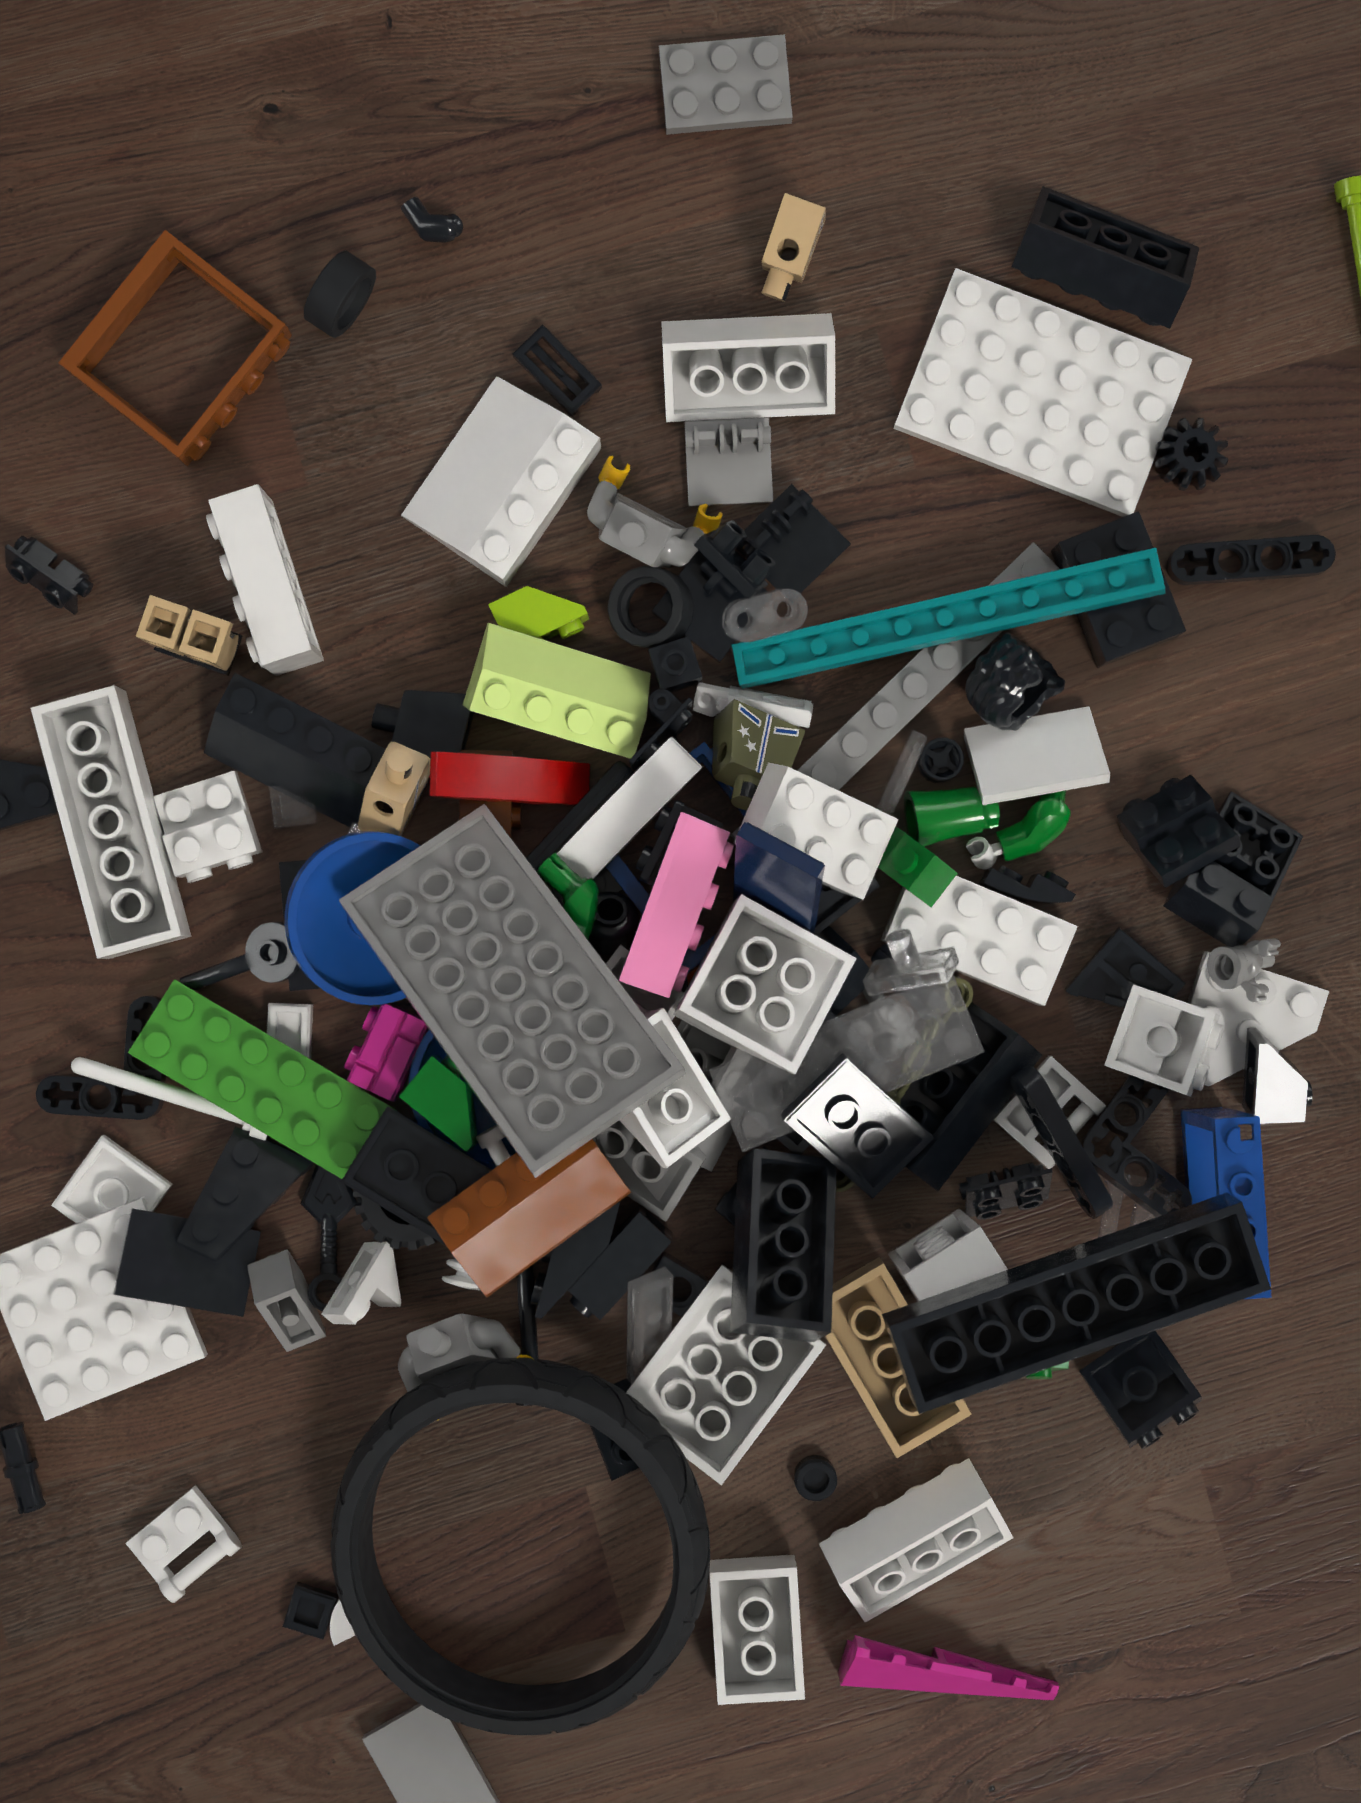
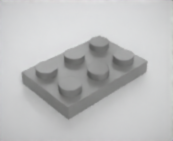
[659,34,793,135]

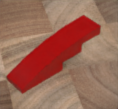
[430,752,590,806]

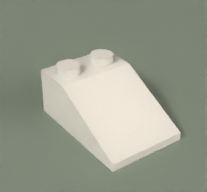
[619,1007,731,1168]

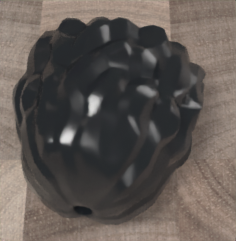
[965,632,1065,731]

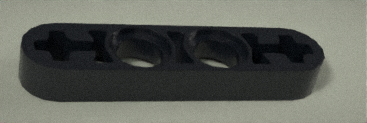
[1166,535,1336,585]
[1010,1065,1113,1219]

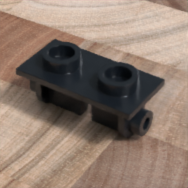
[5,535,93,615]

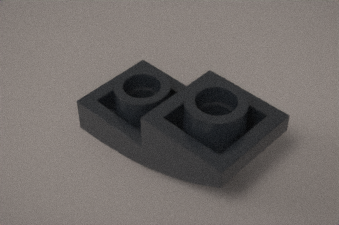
[979,865,1076,904]

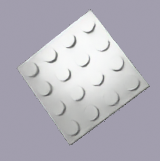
[0,1196,208,1421]

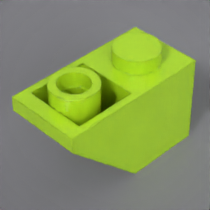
[488,586,589,640]

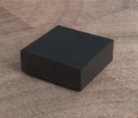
[282,1582,338,1639]

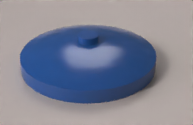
[284,831,420,1005]

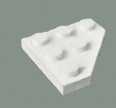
[1188,951,1329,1086]

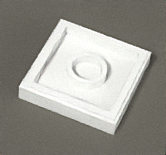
[51,1135,173,1223]

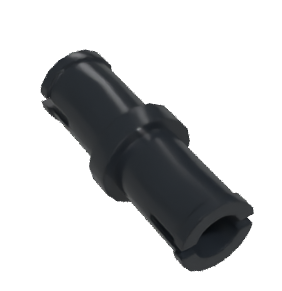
[0,1422,46,1514]

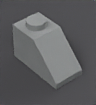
[247,1249,326,1352]

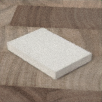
[964,706,1110,805]

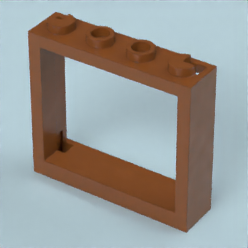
[58,230,292,466]

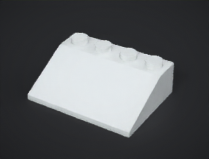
[401,376,601,587]
[626,1265,826,1485]

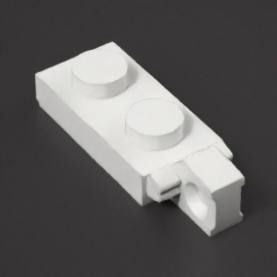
[693,682,813,728]

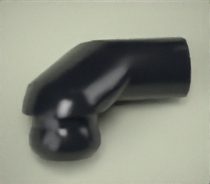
[401,197,463,243]

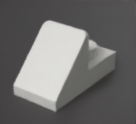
[321,1242,401,1325]

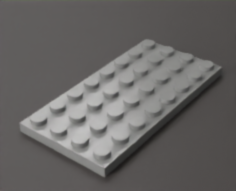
[339,804,686,1178]

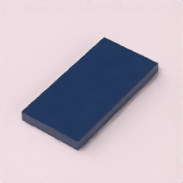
[733,822,825,934]

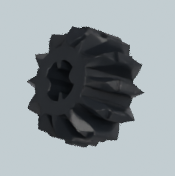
[1155,418,1228,491]

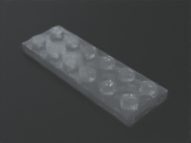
[709,971,984,1152]

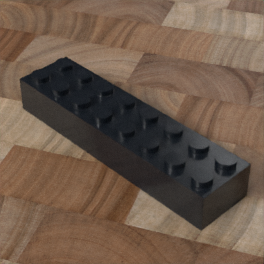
[882,1193,1271,1414]

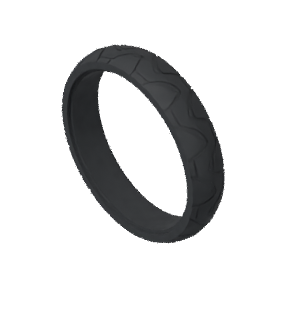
[331,1358,711,1735]

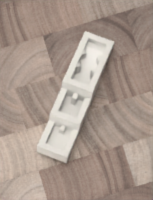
[557,737,702,879]

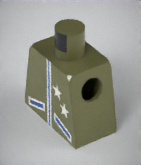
[712,699,805,810]

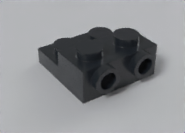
[1117,775,1241,888]
[1079,1330,1202,1449]

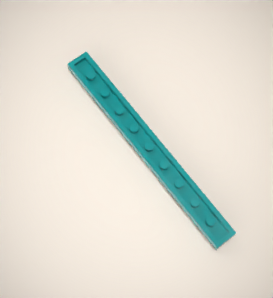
[732,548,1166,689]

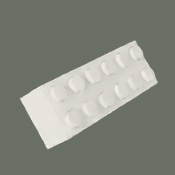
[31,685,192,959]

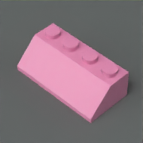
[619,812,735,998]

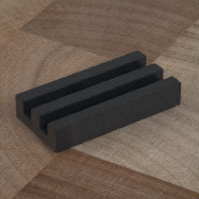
[513,325,602,417]

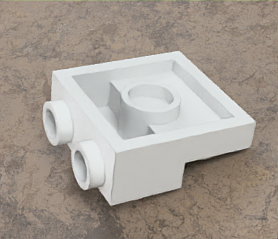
[153,771,262,883]
[1104,984,1224,1097]

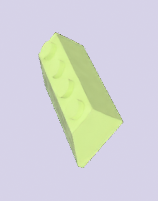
[463,623,651,759]

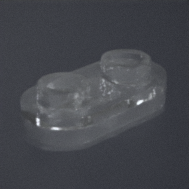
[722,588,808,642]

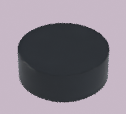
[794,1455,837,1501]

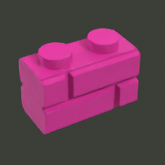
[344,1003,429,1102]

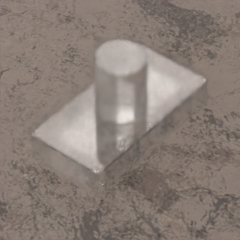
[863,929,959,996]

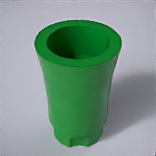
[904,786,1000,847]

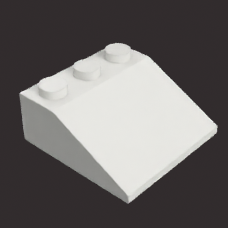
[673,894,857,1074]

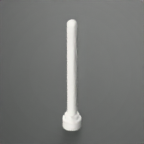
[71,1057,267,1141]

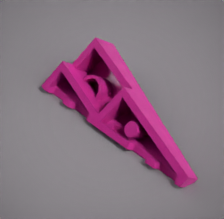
[838,1635,1059,1700]

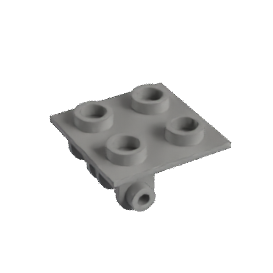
[684,417,773,507]

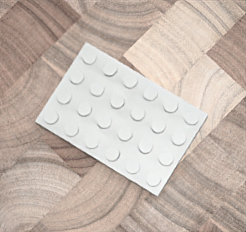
[893,268,1192,517]

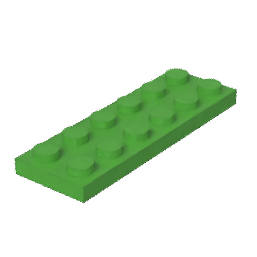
[128,979,397,1179]

